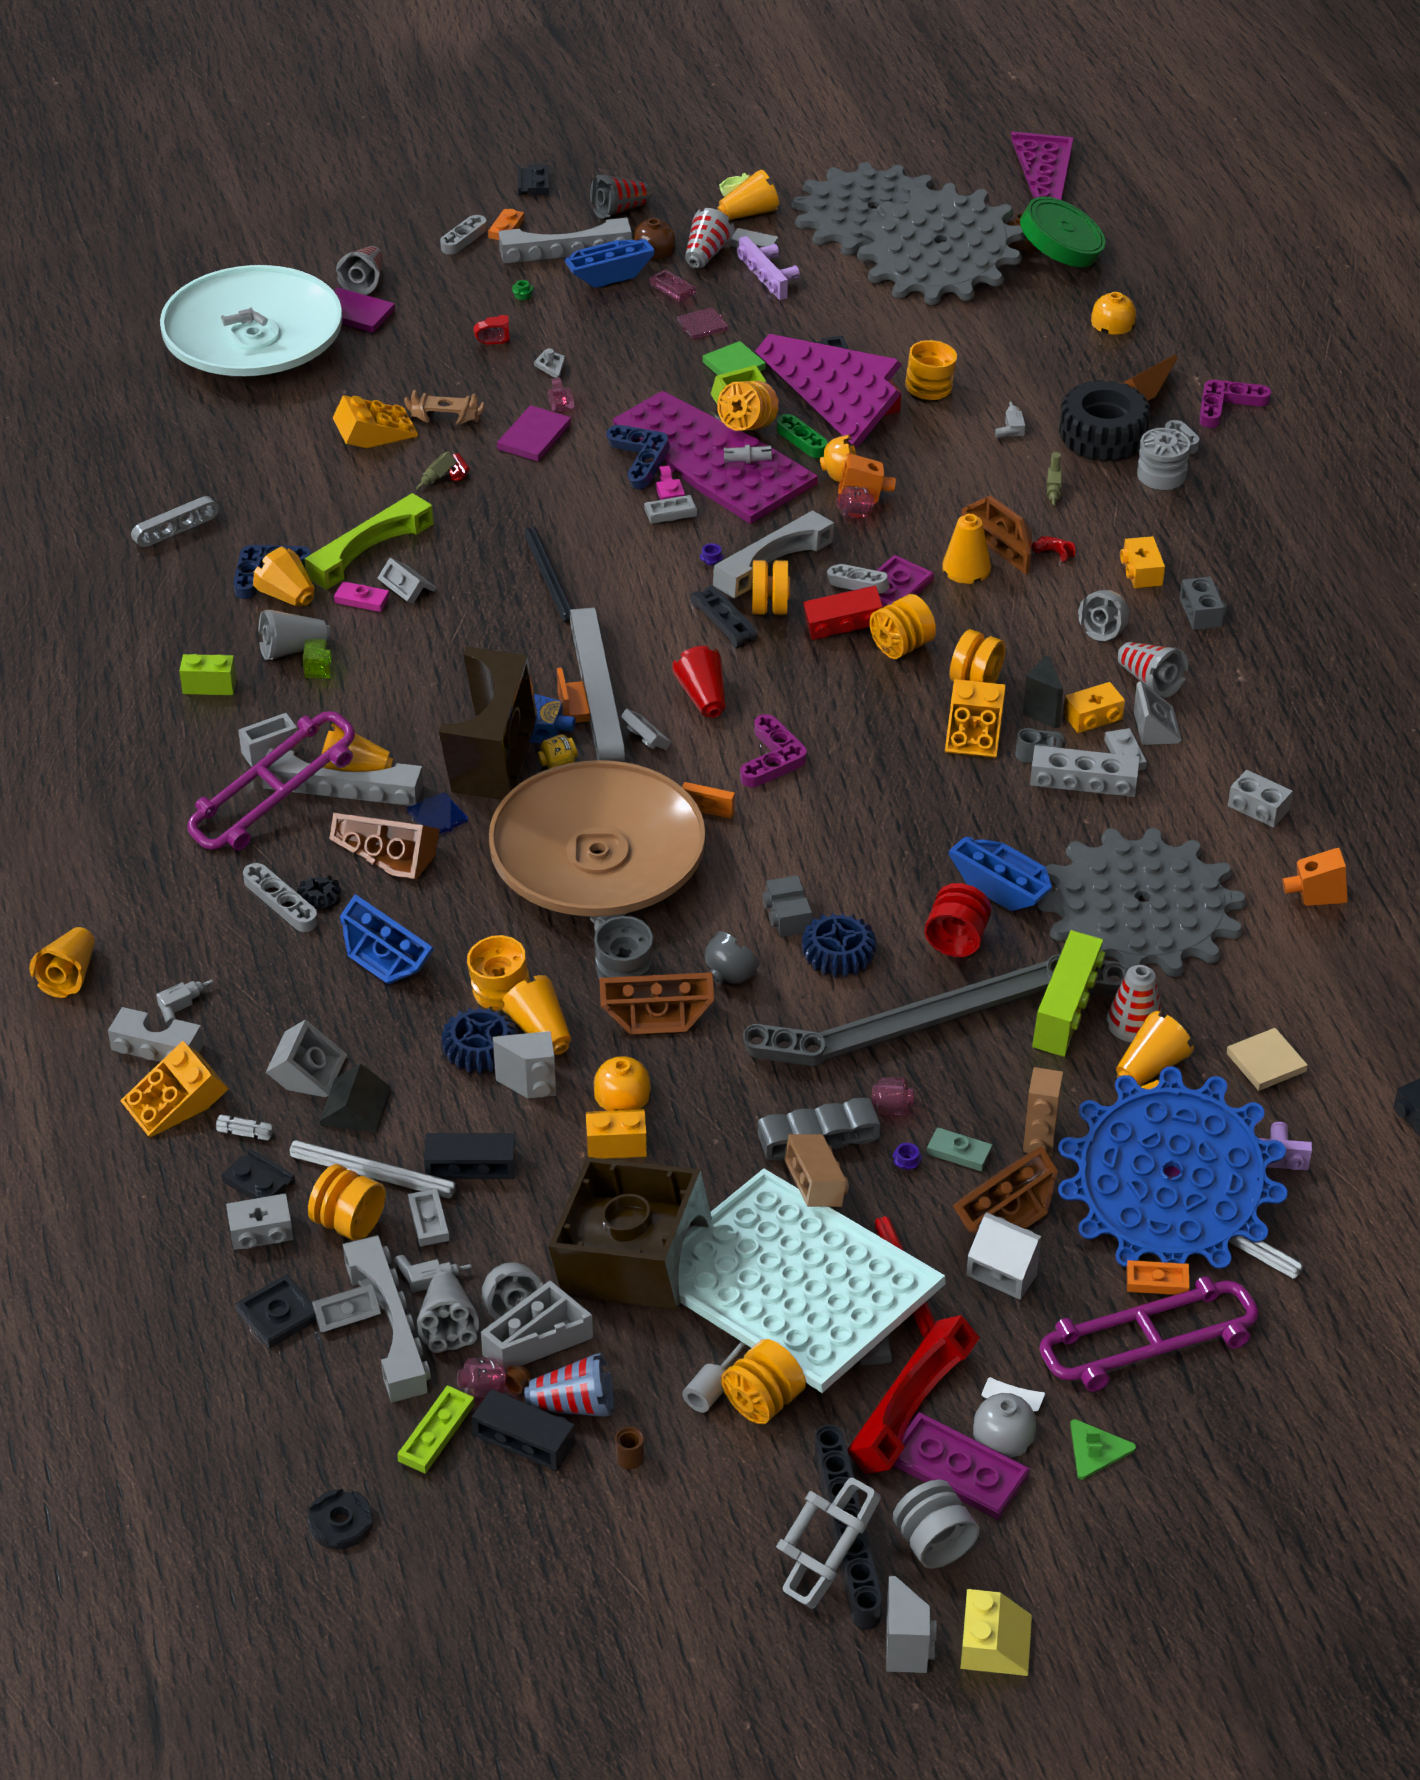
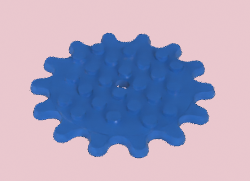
[1058,1066,1287,1269]

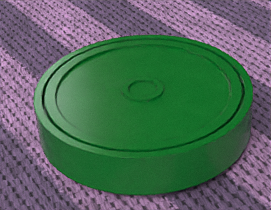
[1020,197,1105,267]

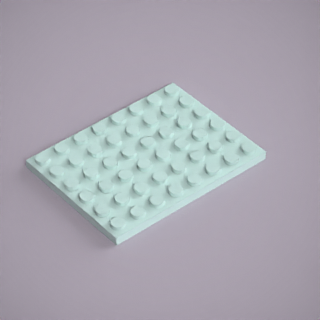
[678,1169,946,1393]

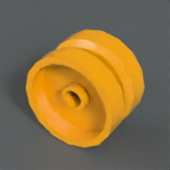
[752,560,790,615]
[949,629,1006,683]

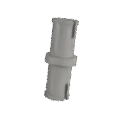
[724,445,772,464]

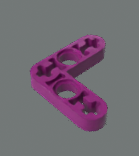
[1199,380,1271,428]
[740,714,807,787]

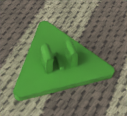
[1070,1419,1136,1480]

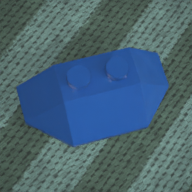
[565,239,655,288]
[948,836,1052,911]
[340,894,435,984]

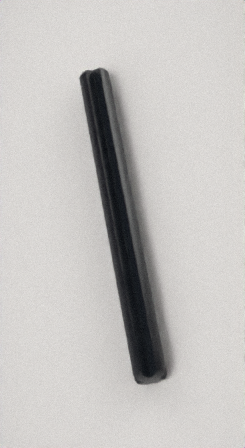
[524,526,573,623]

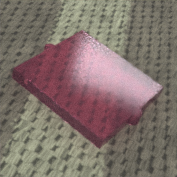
[677,307,728,339]

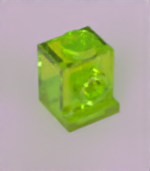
[303,639,332,678]

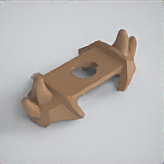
[404,390,485,425]

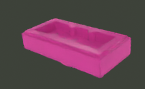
[334,581,389,612]

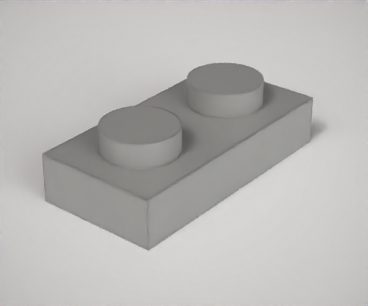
[621,708,672,750]
[1104,728,1147,771]
[408,1189,449,1246]
[312,1283,381,1332]

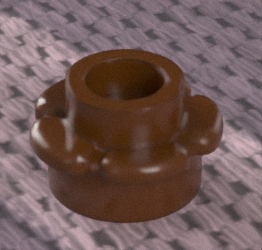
[503,1365,532,1395]

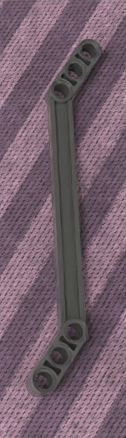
[743,954,1127,1066]

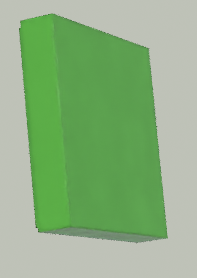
[703,341,766,375]

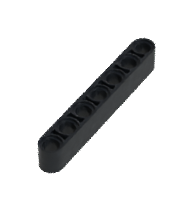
[815,1425,882,1630]

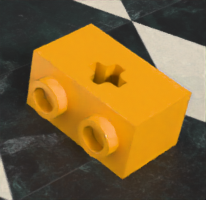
[1120,536,1165,588]
[1063,682,1125,733]

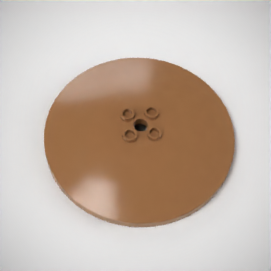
[489,760,705,916]

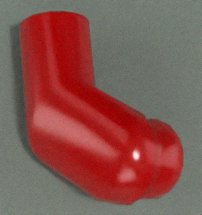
[449,453,470,481]

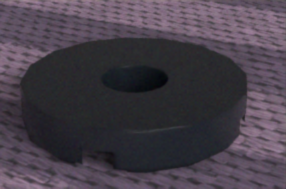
[307,1489,373,1549]

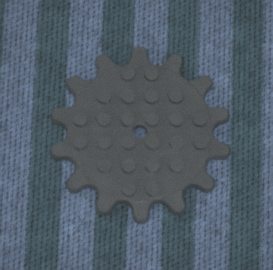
[791,162,942,256]
[857,183,1025,305]
[1036,828,1247,977]

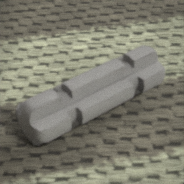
[216,1115,273,1141]

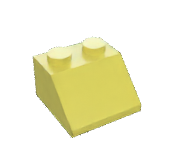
[960,1589,1032,1676]

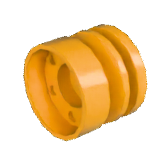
[905,340,957,400]
[717,381,778,431]
[870,594,936,659]
[467,935,531,1011]
[308,1164,386,1241]
[721,1339,806,1424]

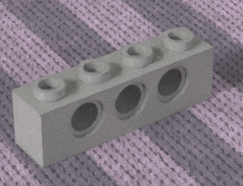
[1030,745,1139,797]

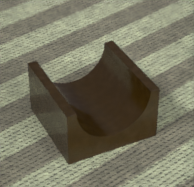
[439,646,538,800]
[548,1157,712,1310]

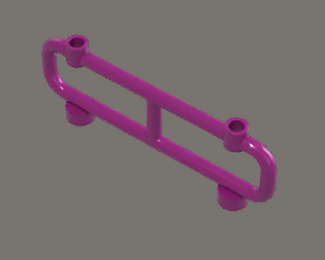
[187,711,355,850]
[1039,1276,1259,1392]

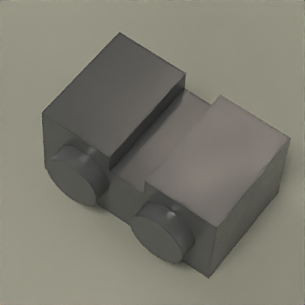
[762,875,812,937]

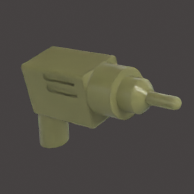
[416,452,457,490]
[1046,452,1062,506]

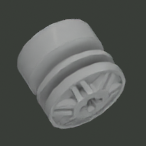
[1137,428,1191,490]
[892,1479,980,1569]

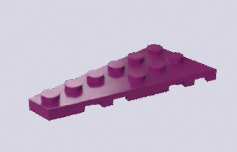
[1011,131,1073,200]

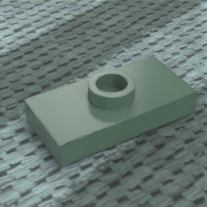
[927,1127,992,1172]

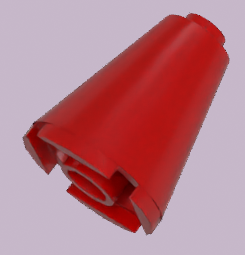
[672,645,726,718]

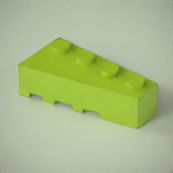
[1032,930,1106,1057]

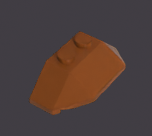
[961,495,1032,575]
[599,972,714,1035]
[953,1146,1058,1234]

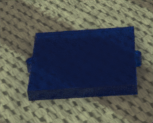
[407,792,468,834]

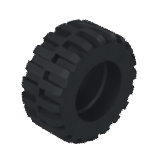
[1059,380,1151,462]

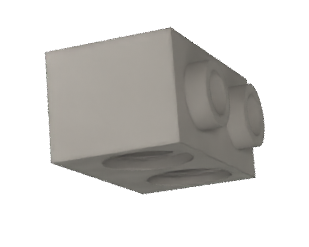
[1228,770,1293,828]

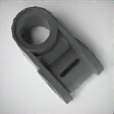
[1015,728,1066,763]

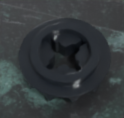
[297,874,341,908]

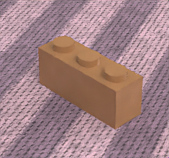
[1023,1067,1063,1157]
[784,1134,849,1207]

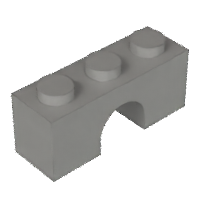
[108,1007,204,1062]

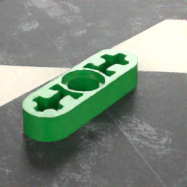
[777,414,827,458]

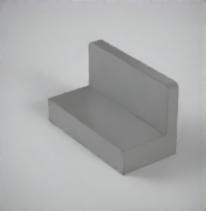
[378,558,437,604]

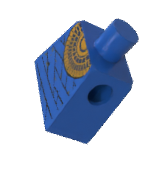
[530,694,576,743]

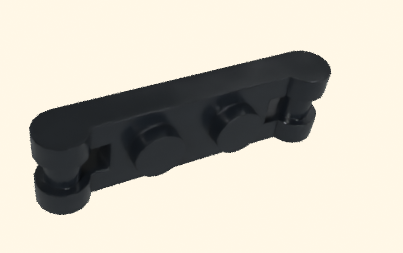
[690,585,758,648]

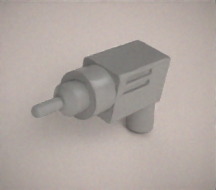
[995,402,1025,438]
[156,979,213,1027]
[394,1255,472,1293]

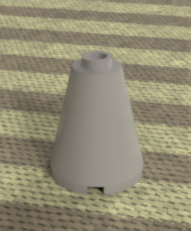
[258,610,330,660]

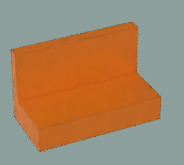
[557,668,590,723]

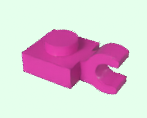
[656,466,685,500]

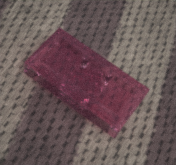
[649,269,696,302]

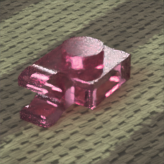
[547,378,574,412]

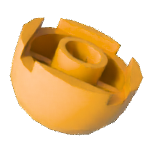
[1091,292,1136,335]
[820,434,856,483]
[593,1056,651,1111]

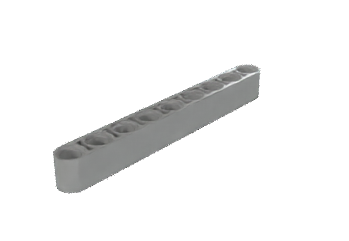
[570,607,625,762]

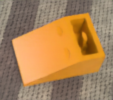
[333,395,418,448]
[945,679,1005,758]
[120,1041,229,1138]

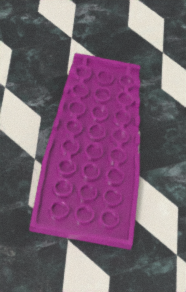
[613,391,818,524]

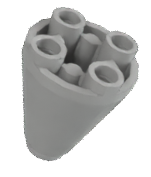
[417,1271,479,1353]

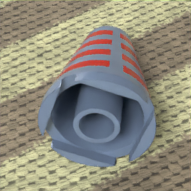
[525,1353,614,1417]

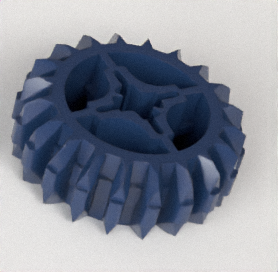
[802,912,876,978]
[441,1006,517,1074]

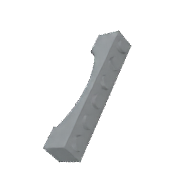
[499,218,632,264]
[713,510,834,598]
[262,748,424,807]
[343,1235,431,1403]

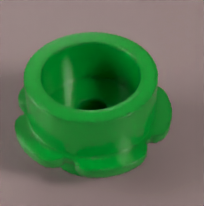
[512,280,534,300]

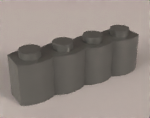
[757,1098,880,1161]

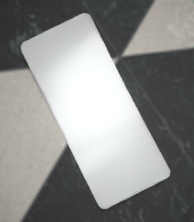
[981,1377,1045,1411]

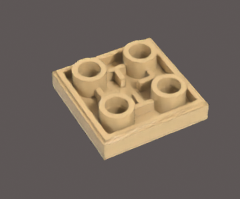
[1226,1028,1308,1091]

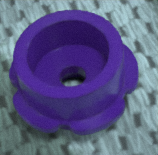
[700,543,724,565]
[893,1143,922,1170]

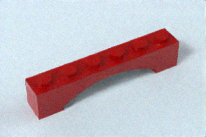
[847,1315,980,1474]

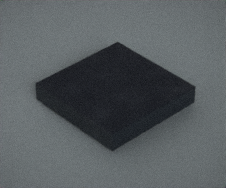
[235,1274,317,1348]

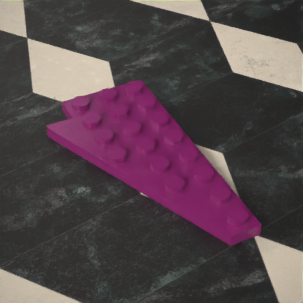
[755,334,902,448]

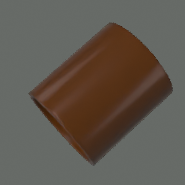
[615,1427,644,1469]

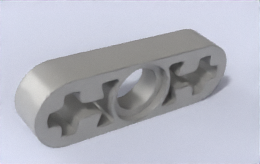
[440,215,487,255]
[827,564,890,594]

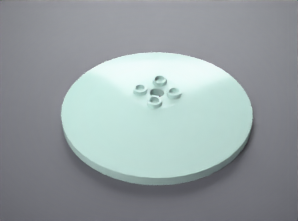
[160,265,342,376]

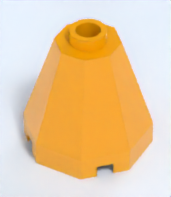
[253,546,315,607]

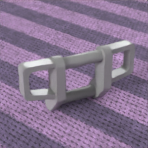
[776,1478,881,1609]

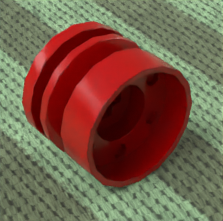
[924,883,992,957]

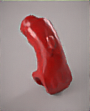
[1031,536,1076,562]

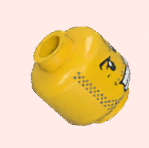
[537,734,578,769]

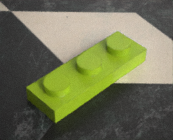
[397,1385,475,1474]

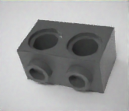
[1180,577,1227,630]

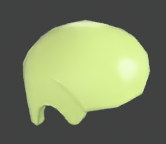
[719,173,750,197]

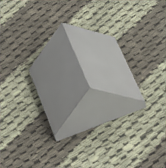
[1134,681,1182,745]

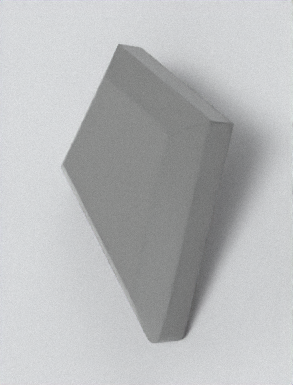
[534,348,565,379]

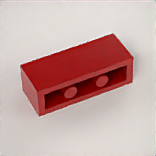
[803,585,883,640]

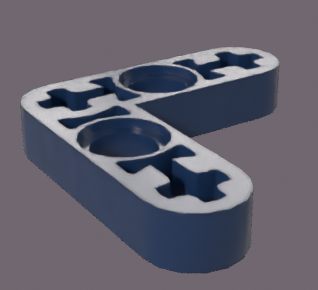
[606,425,670,489]
[233,545,311,599]

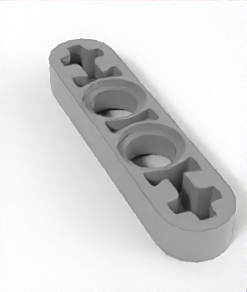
[131,496,219,548]
[243,863,318,932]

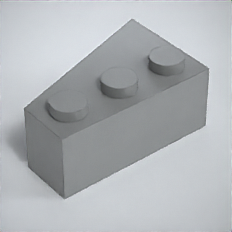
[481,1281,593,1373]

